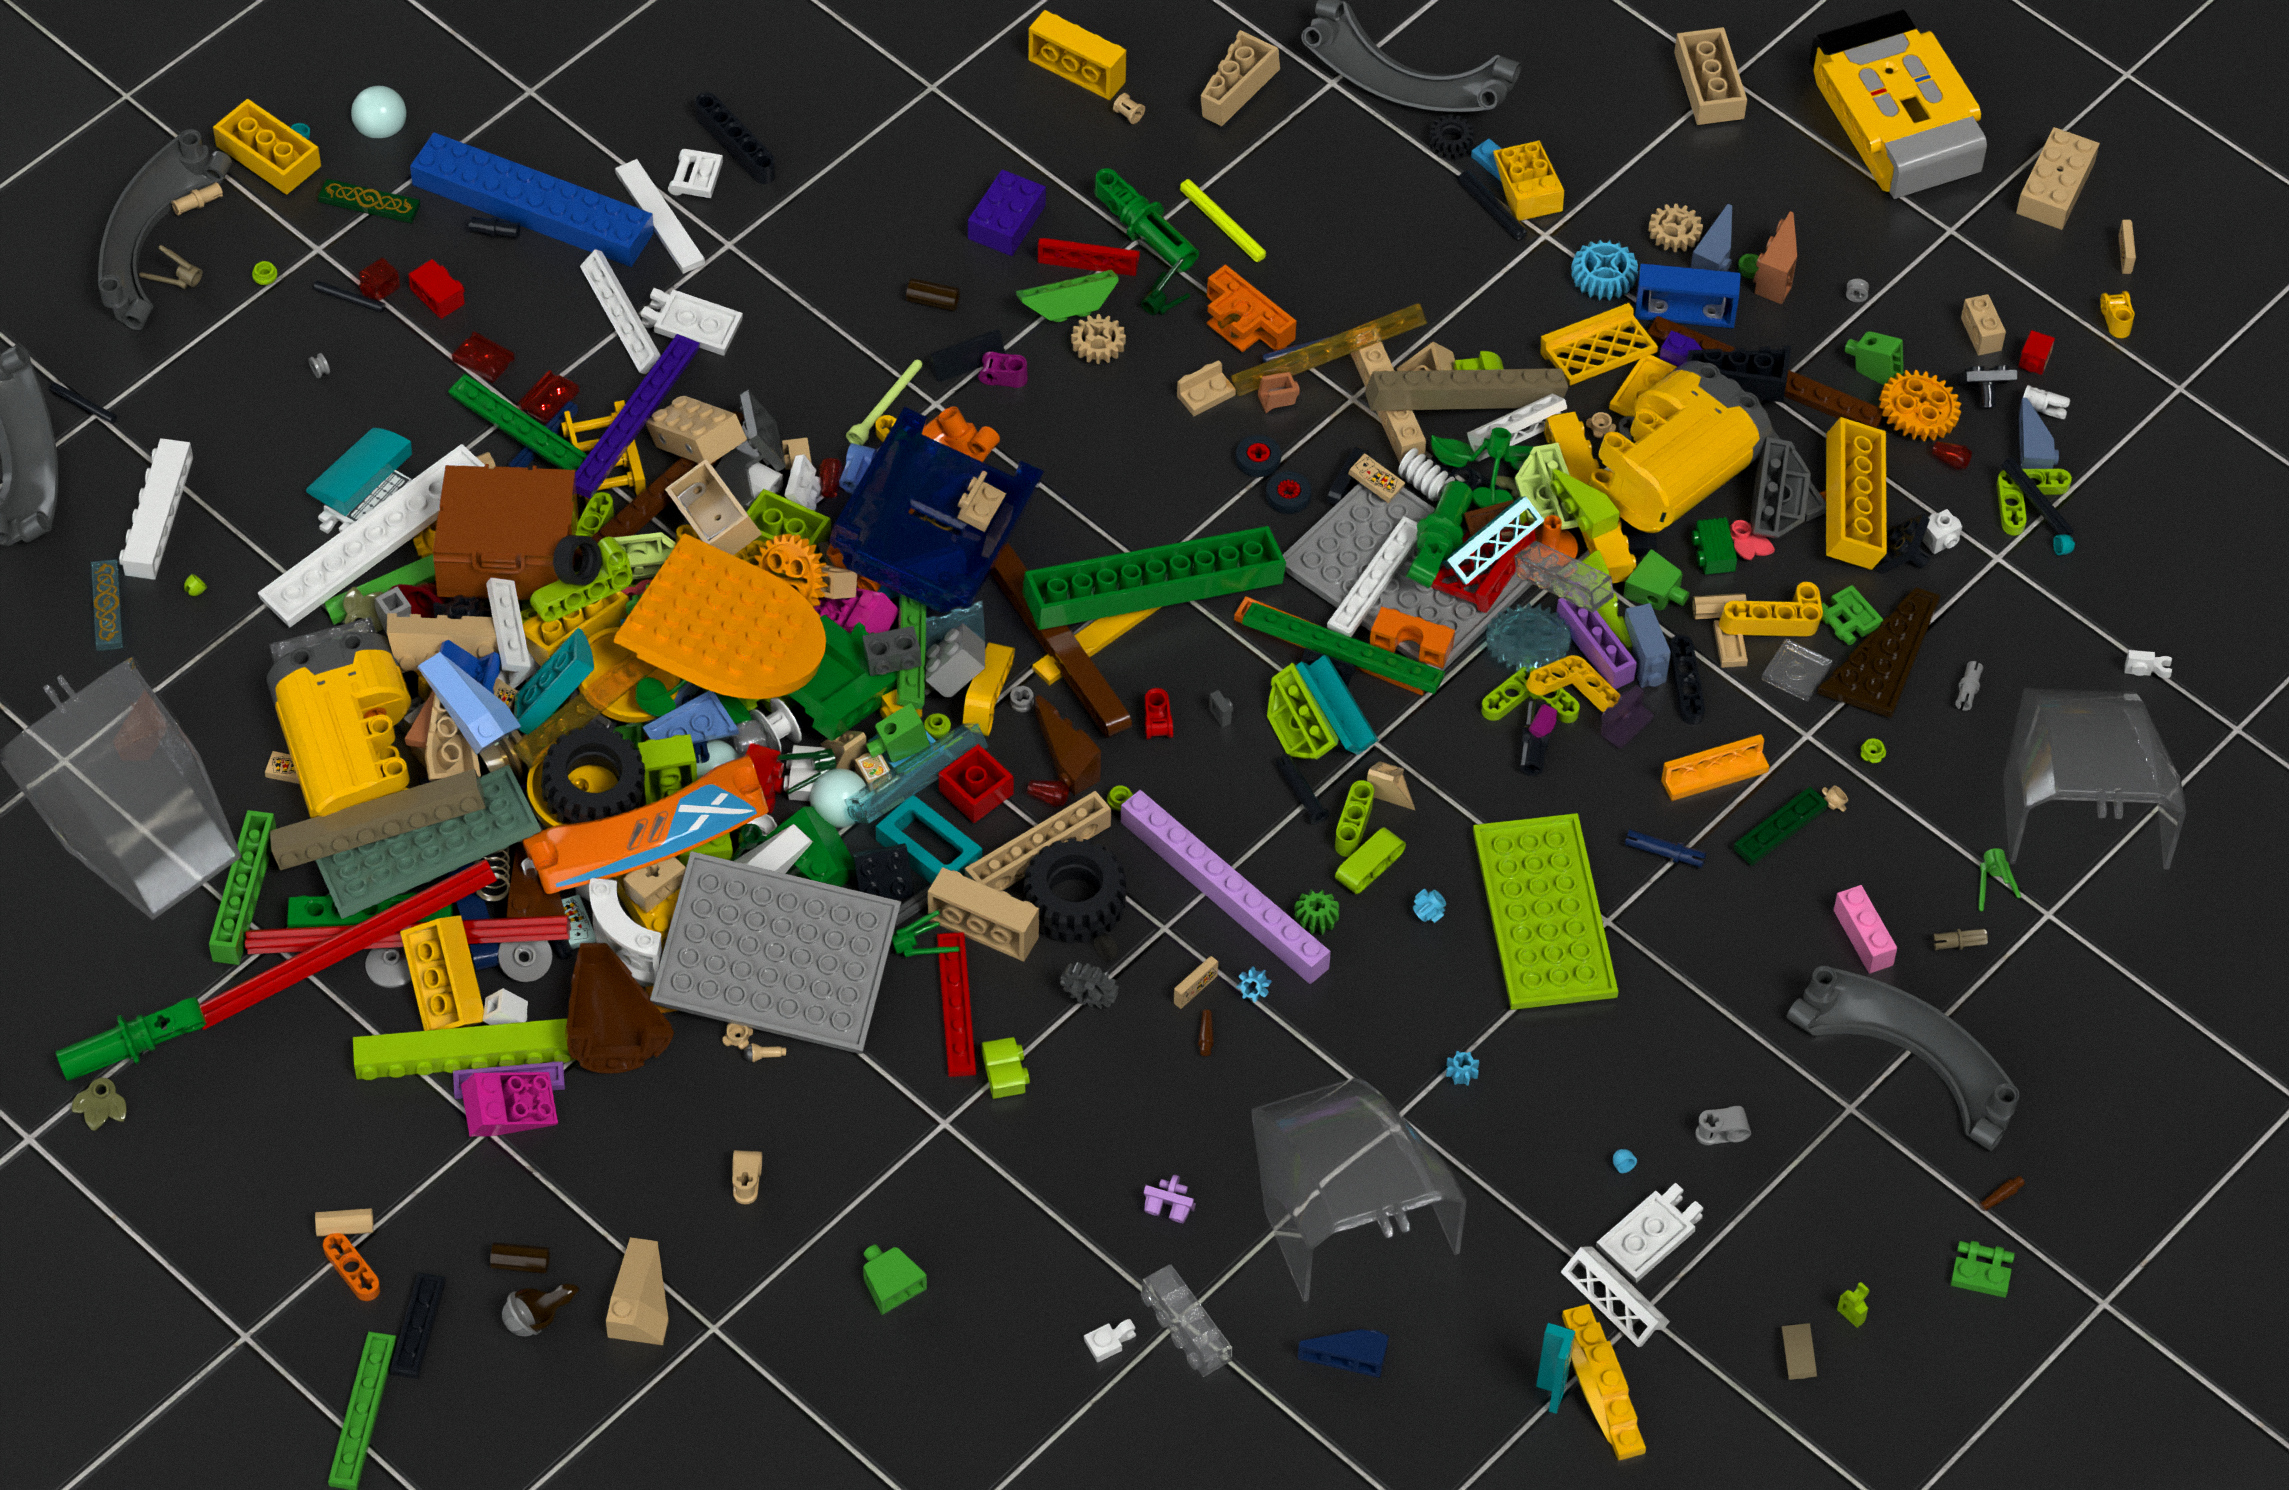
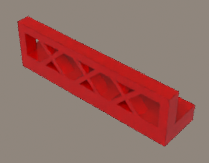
[1038,238,1140,276]

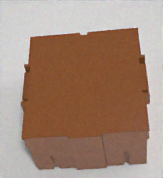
[433,464,578,600]

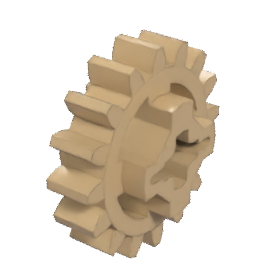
[1648,204,1703,252]
[1071,314,1126,364]

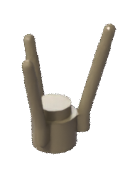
[139,245,203,289]

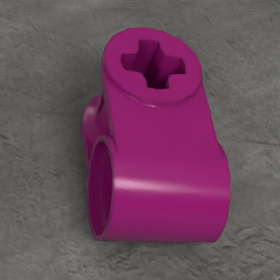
[978,352,1028,388]

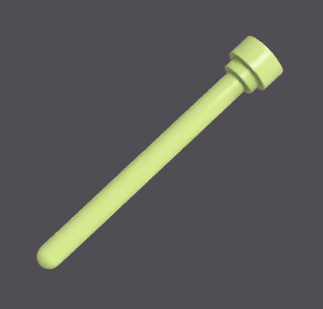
[846,359,922,446]

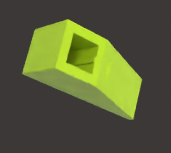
[1550,469,1620,540]

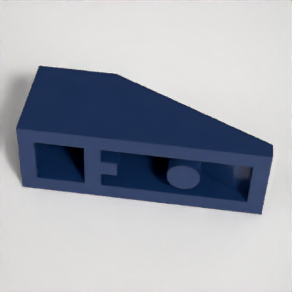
[1298,1329,1389,1378]

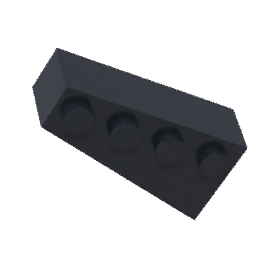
[1687,345,1792,403]

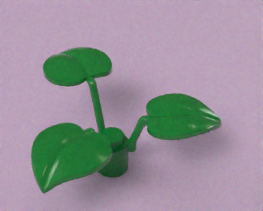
[1431,427,1534,508]
[635,677,752,724]

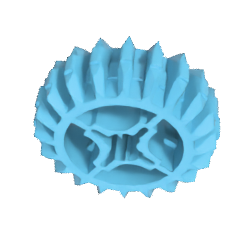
[1571,239,1638,301]

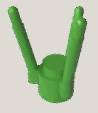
[1978,848,2021,912]

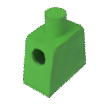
[1845,331,1904,385]
[1623,549,1690,611]
[865,703,931,762]
[863,1244,927,1315]

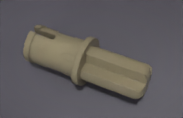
[1933,929,1988,951]

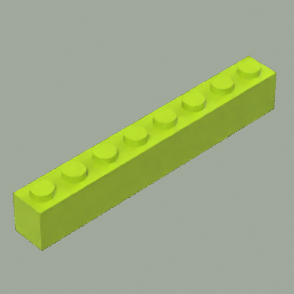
[353,1018,576,1080]

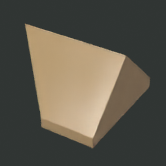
[821,731,867,770]
[1367,761,1416,811]

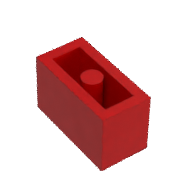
[408,259,465,319]

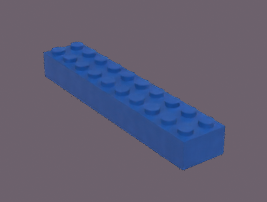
[410,132,654,267]

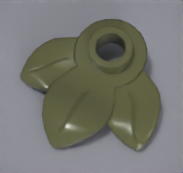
[343,587,383,632]
[72,1078,127,1131]

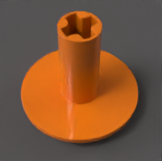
[1525,515,1578,571]

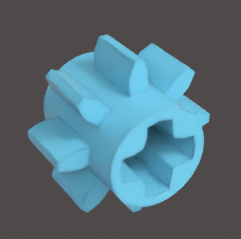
[1413,889,1446,923]
[1236,966,1272,1002]
[1446,1051,1479,1086]

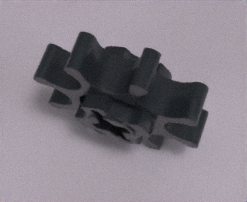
[433,595,492,619]

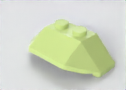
[1515,443,1579,530]
[614,532,677,579]

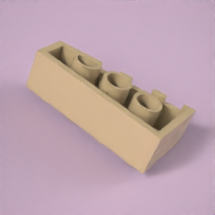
[1201,30,1280,126]
[387,613,500,673]

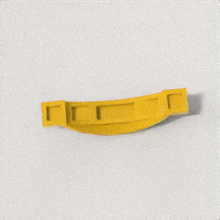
[1562,1304,1646,1461]

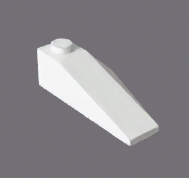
[734,824,813,874]

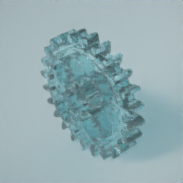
[1486,603,1571,672]

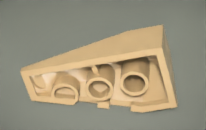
[425,694,481,782]
[606,1237,669,1345]

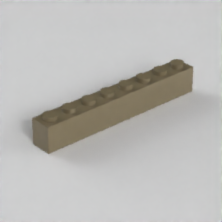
[1365,368,1568,411]
[270,769,486,871]

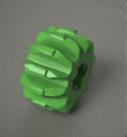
[1294,889,1339,935]

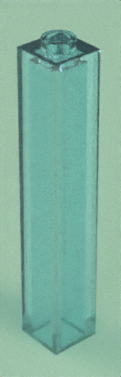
[845,723,988,824]

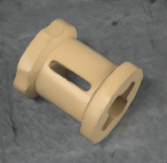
[1113,93,1145,124]

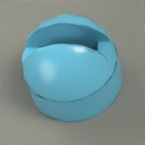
[1612,1149,1637,1173]

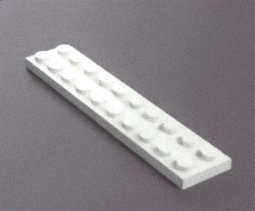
[258,444,485,628]

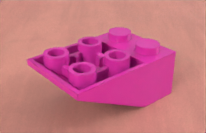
[813,588,899,634]
[461,1072,558,1137]

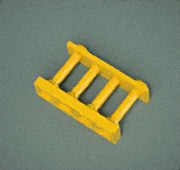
[561,400,646,506]

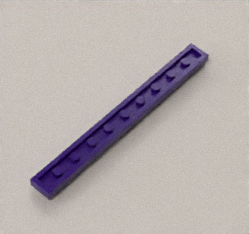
[575,334,700,499]

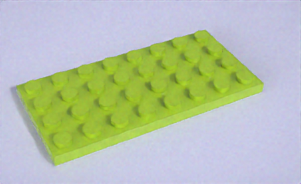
[1473,813,1618,1010]

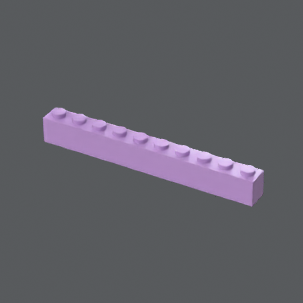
[1121,790,1331,984]

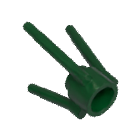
[1141,257,1191,315]
[777,748,836,794]
[729,823,767,861]

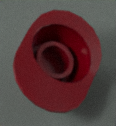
[388,582,447,618]

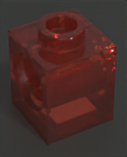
[359,257,400,301]

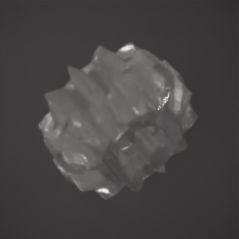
[732,720,766,758]

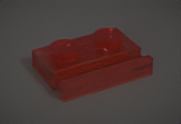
[452,331,515,383]
[518,370,579,423]

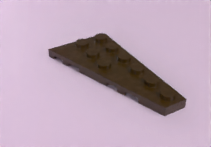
[1817,587,1940,718]

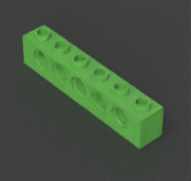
[209,810,277,965]

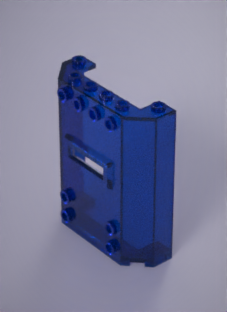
[829,406,1044,613]

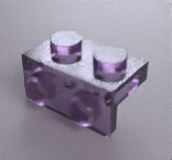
[1601,685,1653,748]

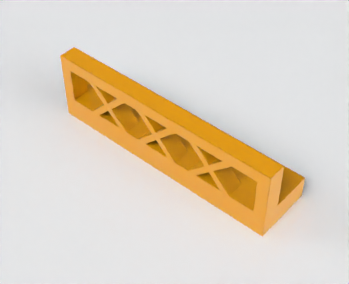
[1661,734,1770,801]

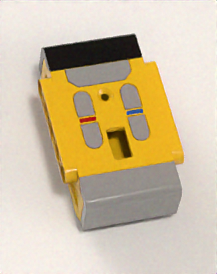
[1809,9,1987,199]

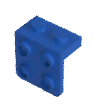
[439,640,501,694]

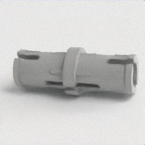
[1955,661,1983,711]

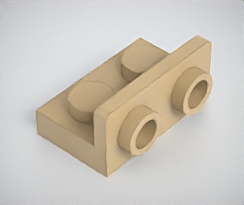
[1177,360,1236,416]
[957,471,1006,532]

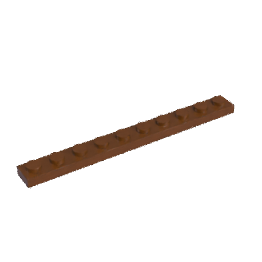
[1647,316,1884,429]
[575,411,745,563]

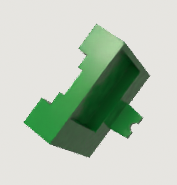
[783,615,897,741]

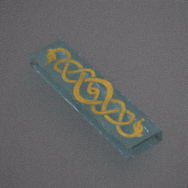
[91,559,123,651]

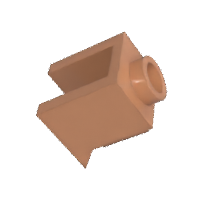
[1258,372,1300,413]

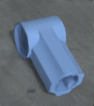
[839,443,877,494]

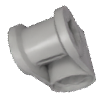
[1695,1106,1751,1145]

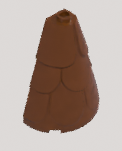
[565,943,674,1074]

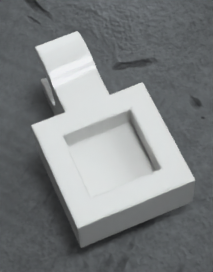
[2125,650,2172,678]
[1084,1319,1136,1363]

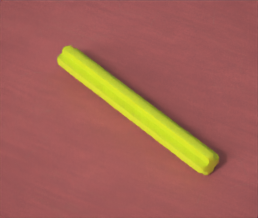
[1180,179,1266,262]

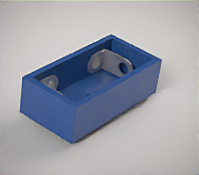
[1635,264,1741,328]

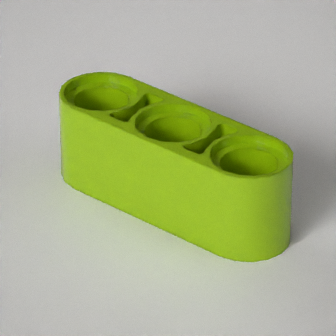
[1335,780,1374,857]
[1335,827,1406,894]

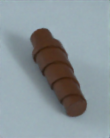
[1198,1010,1214,1056]
[1979,1176,2025,1211]

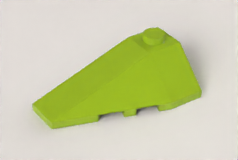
[1564,550,1632,654]

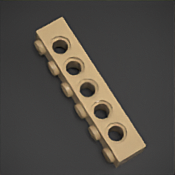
[1349,327,1426,463]
[965,791,1111,891]

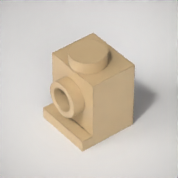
[782,438,812,471]

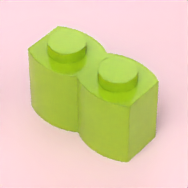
[982,1037,1030,1099]

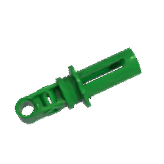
[1094,168,1199,273]
[1406,481,1473,589]
[56,997,207,1081]

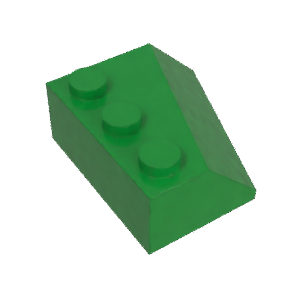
[766,807,856,887]

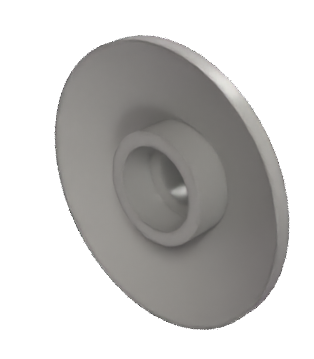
[498,940,552,982]
[365,947,412,988]

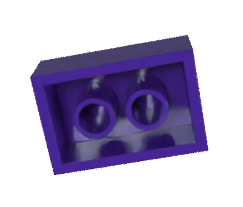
[968,169,1046,256]

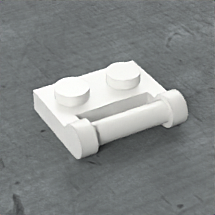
[668,149,723,198]

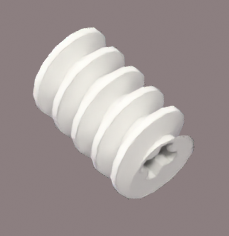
[1398,448,1455,502]

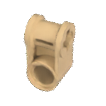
[732,1150,762,1205]

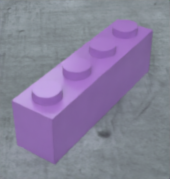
[1556,589,1637,690]

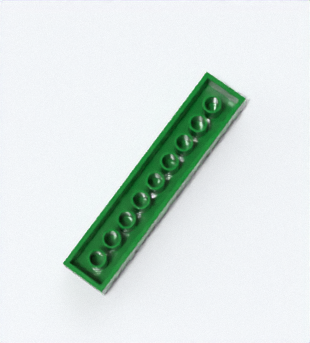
[1022,526,1286,630]

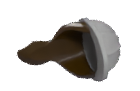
[502,1284,579,1336]

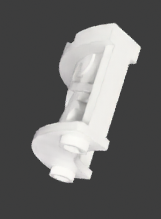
[589,878,662,987]

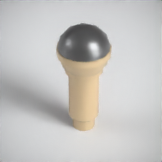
[744,1043,786,1062]

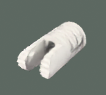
[2023,385,2070,419]

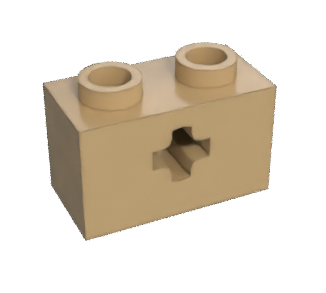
[623,857,686,913]

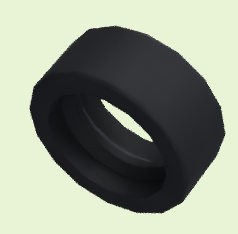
[553,535,602,586]

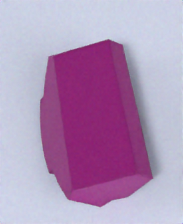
[1528,704,1557,737]

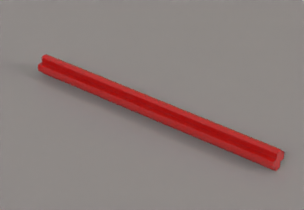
[199,859,497,1030]
[245,915,571,954]

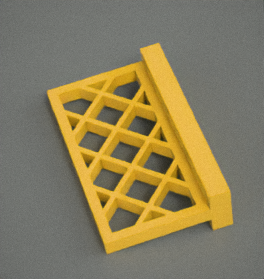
[1541,303,1658,385]

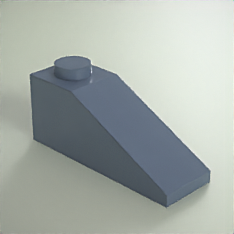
[1691,204,1732,271]
[2019,397,2059,469]

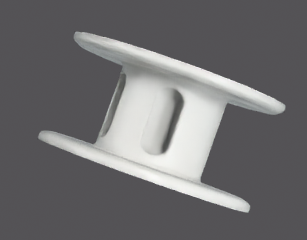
[750,697,802,752]

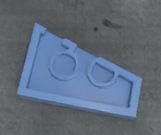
[643,691,739,744]

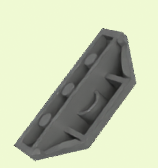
[1750,437,1811,539]

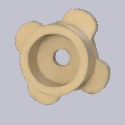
[1586,412,1616,438]
[1822,785,1848,812]
[723,1023,753,1049]

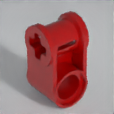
[1144,688,1173,739]

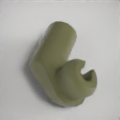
[1495,476,1520,500]

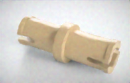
[171,182,223,216]

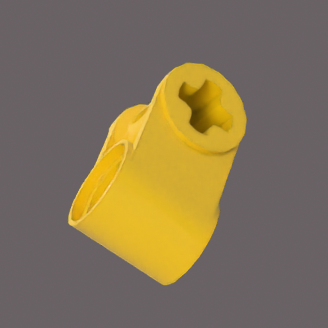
[2100,291,2135,338]

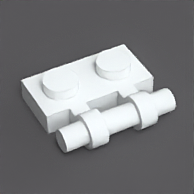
[785,454,821,511]

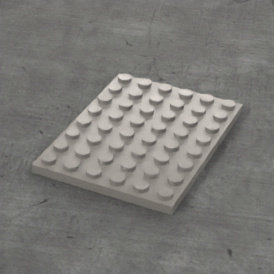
[1283,483,1535,671]
[650,851,901,1054]

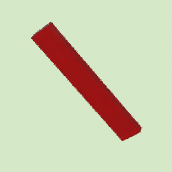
[937,932,976,1077]

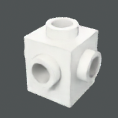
[1922,509,1962,554]

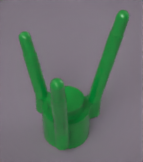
[892,910,959,958]

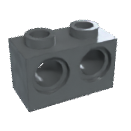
[862,626,922,676]

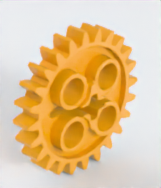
[1879,370,1961,441]
[755,533,828,607]

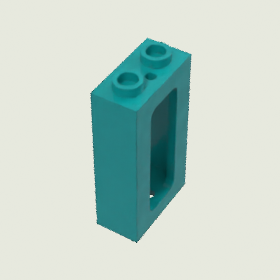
[876,794,982,884]

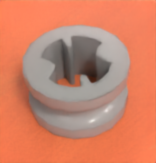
[1846,279,1869,302]
[308,353,330,379]
[1010,686,1034,712]

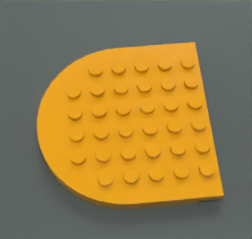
[614,533,826,699]

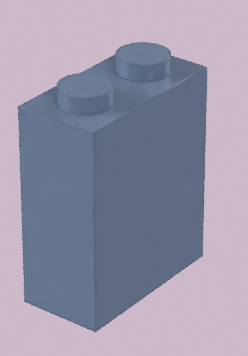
[1624,603,1671,688]

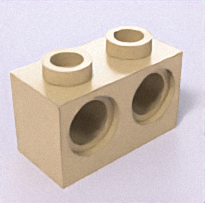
[1961,294,2006,356]
[798,565,857,599]

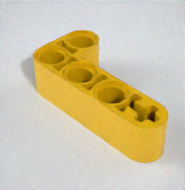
[1719,582,1823,636]
[962,642,1015,736]

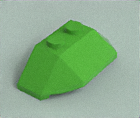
[1016,270,1119,322]

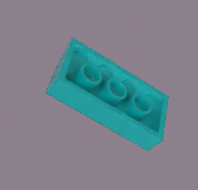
[306,428,412,516]
[514,628,594,737]

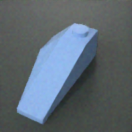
[417,652,521,755]

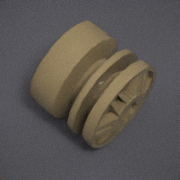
[479,730,533,781]

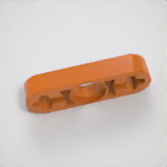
[323,1233,380,1301]

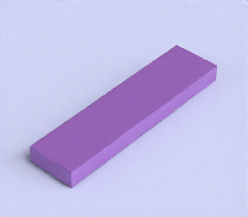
[453,1061,565,1099]

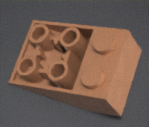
[1753,211,1797,304]

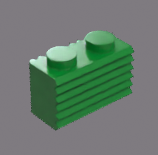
[1692,517,1737,575]

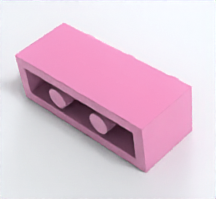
[1834,885,1897,974]

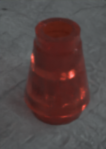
[1932,441,1972,470]
[819,458,844,498]
[1028,780,1069,807]

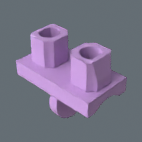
[1144,1175,1196,1224]

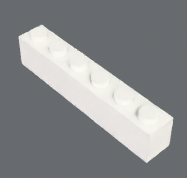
[119,438,193,580]

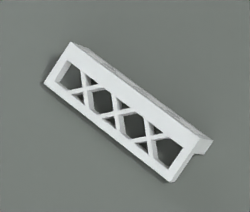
[1467,393,1567,462]
[486,578,531,685]
[1561,1247,1670,1347]

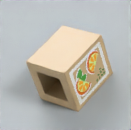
[855,753,893,798]

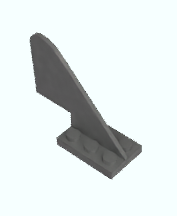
[683,390,786,525]

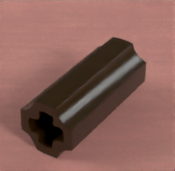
[906,278,960,311]
[490,1242,550,1273]

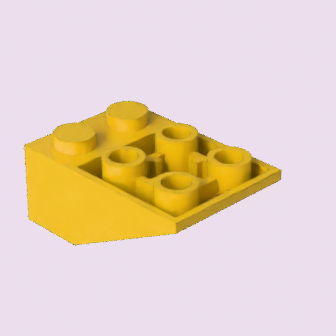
[1493,140,1564,221]

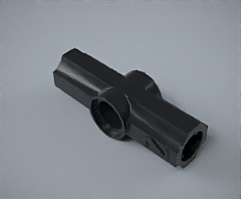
[1520,699,1551,776]

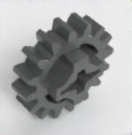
[1060,962,1119,1009]

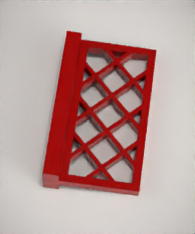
[1431,522,1536,613]

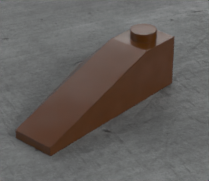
[1035,695,1101,796]
[507,842,565,918]

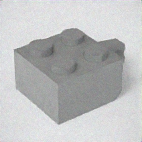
[925,623,985,697]

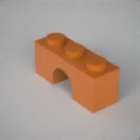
[1370,606,1455,669]

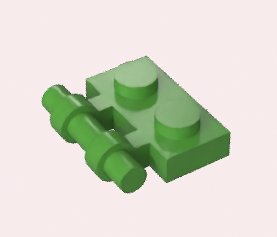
[1821,585,1883,645]
[1951,1241,2015,1298]

